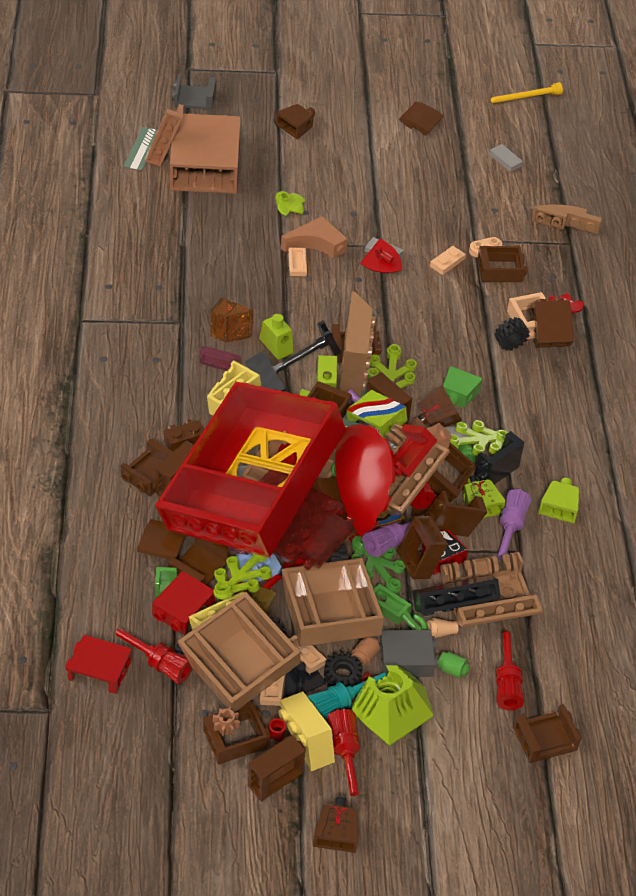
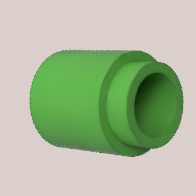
[438,652,470,679]

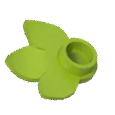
[275,191,305,216]

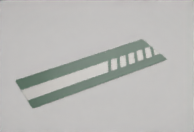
[123,127,157,170]

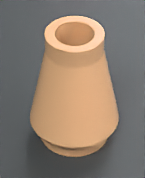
[427,618,458,638]

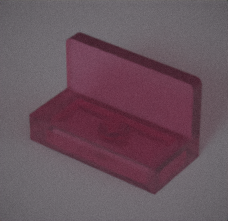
[199,346,241,371]

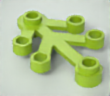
[368,344,417,389]
[450,420,508,456]
[214,553,272,600]

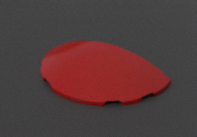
[335,424,395,537]

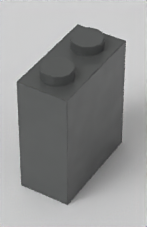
[379,630,438,677]

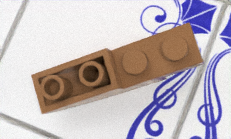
[531,204,602,235]

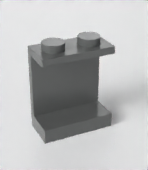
[172,74,216,110]

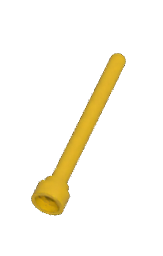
[490,82,563,103]

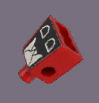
[422,529,468,575]

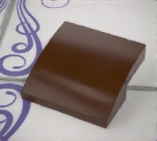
[399,101,444,136]
[137,519,187,560]

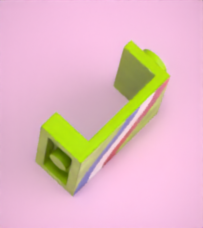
[346,390,407,438]

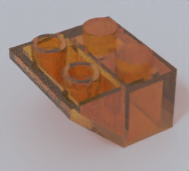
[210,297,253,342]

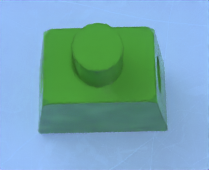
[443,366,483,407]

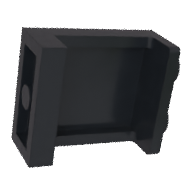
[474,431,525,484]

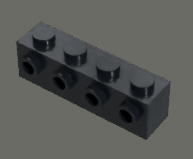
[412,575,501,616]

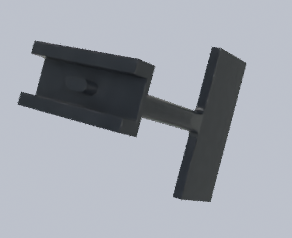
[245,320,341,392]

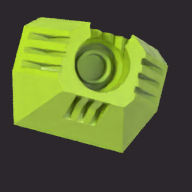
[351,665,434,746]

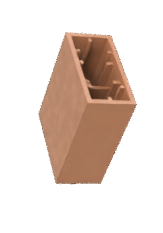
[170,114,240,193]

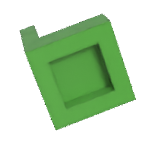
[155,567,177,598]

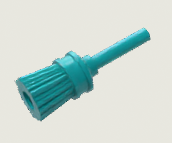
[307,672,387,719]

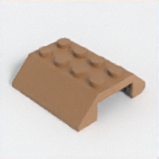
[386,423,450,516]
[440,552,543,627]

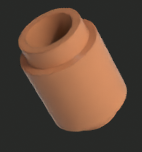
[351,637,380,667]

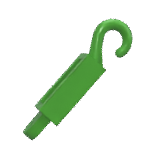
[372,584,428,630]

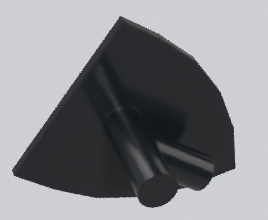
[284,663,326,697]

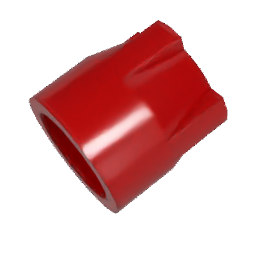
[268,718,286,742]

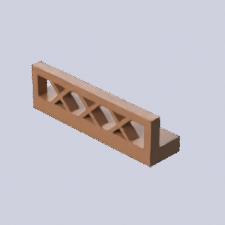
[145,104,184,167]

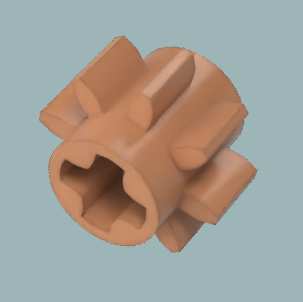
[213,707,240,736]

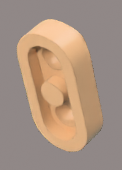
[469,237,502,257]

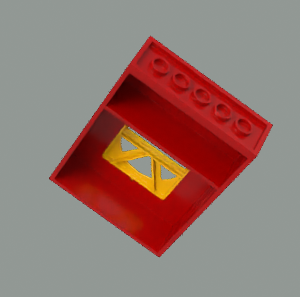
[155,381,346,558]

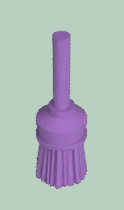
[498,489,532,560]
[362,513,425,557]

